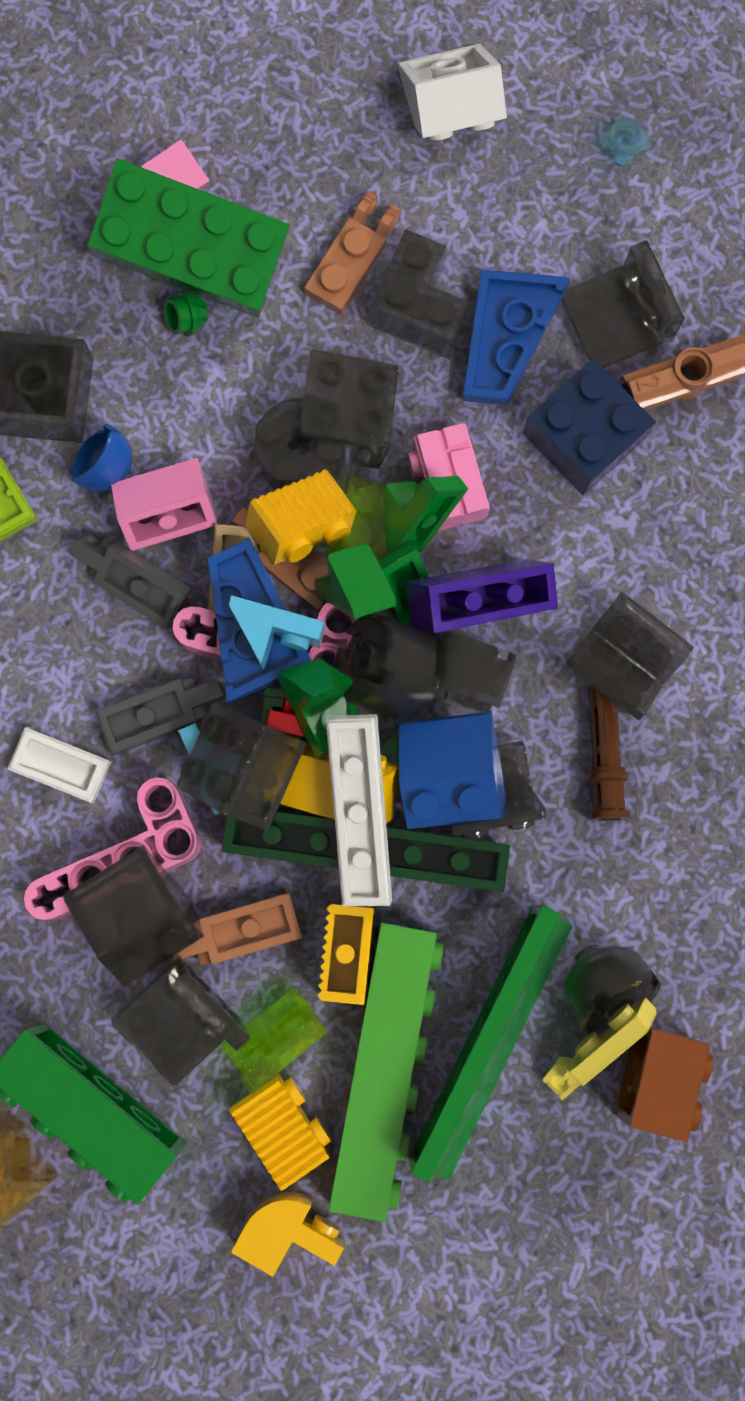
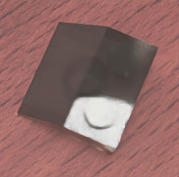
[63,845,204,986]

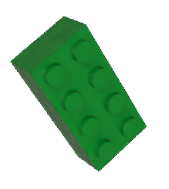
[88,158,290,318]
[0,1023,187,1205]

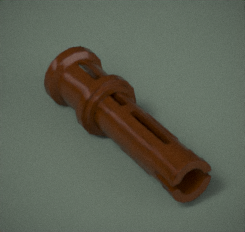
[587,681,630,821]

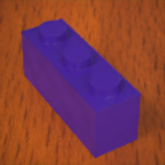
[405,559,558,633]

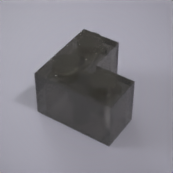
[370,229,470,360]

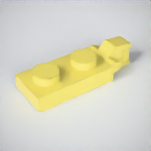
[542,997,657,1100]

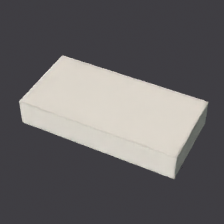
[7,727,111,804]

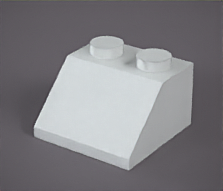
[398,43,507,140]

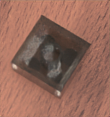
[0,331,94,443]

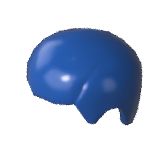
[68,424,132,492]

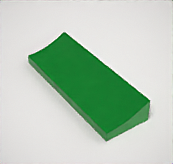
[409,905,573,1182]

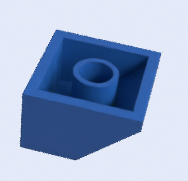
[399,711,506,829]

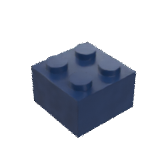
[523,358,656,496]

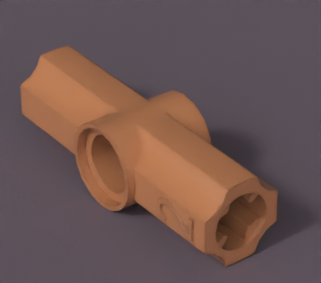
[620,334,745,411]

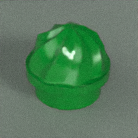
[164,291,209,336]

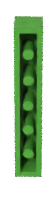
[329,922,444,1222]

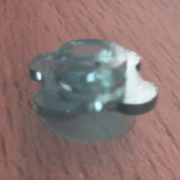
[599,117,651,167]

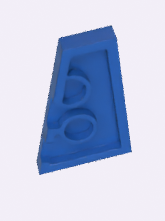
[463,269,569,405]
[208,538,311,705]

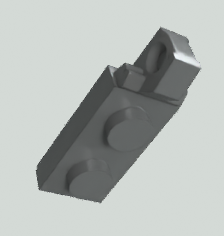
[70,531,192,629]
[95,678,226,756]

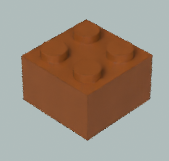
[614,1027,713,1142]

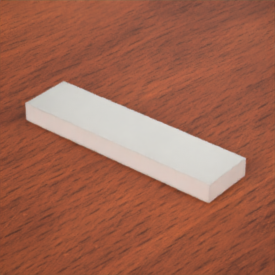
[326,714,392,906]

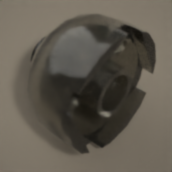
[563,945,661,1034]

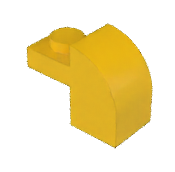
[231,1192,345,1277]

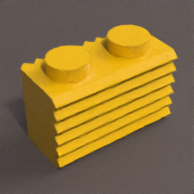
[245,469,357,565]
[317,904,374,1005]
[229,1073,332,1191]

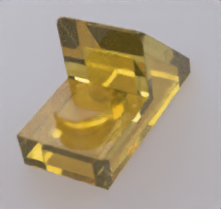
[0,1124,59,1229]

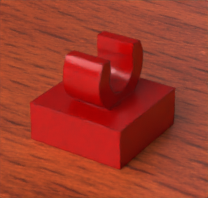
[262,694,306,737]

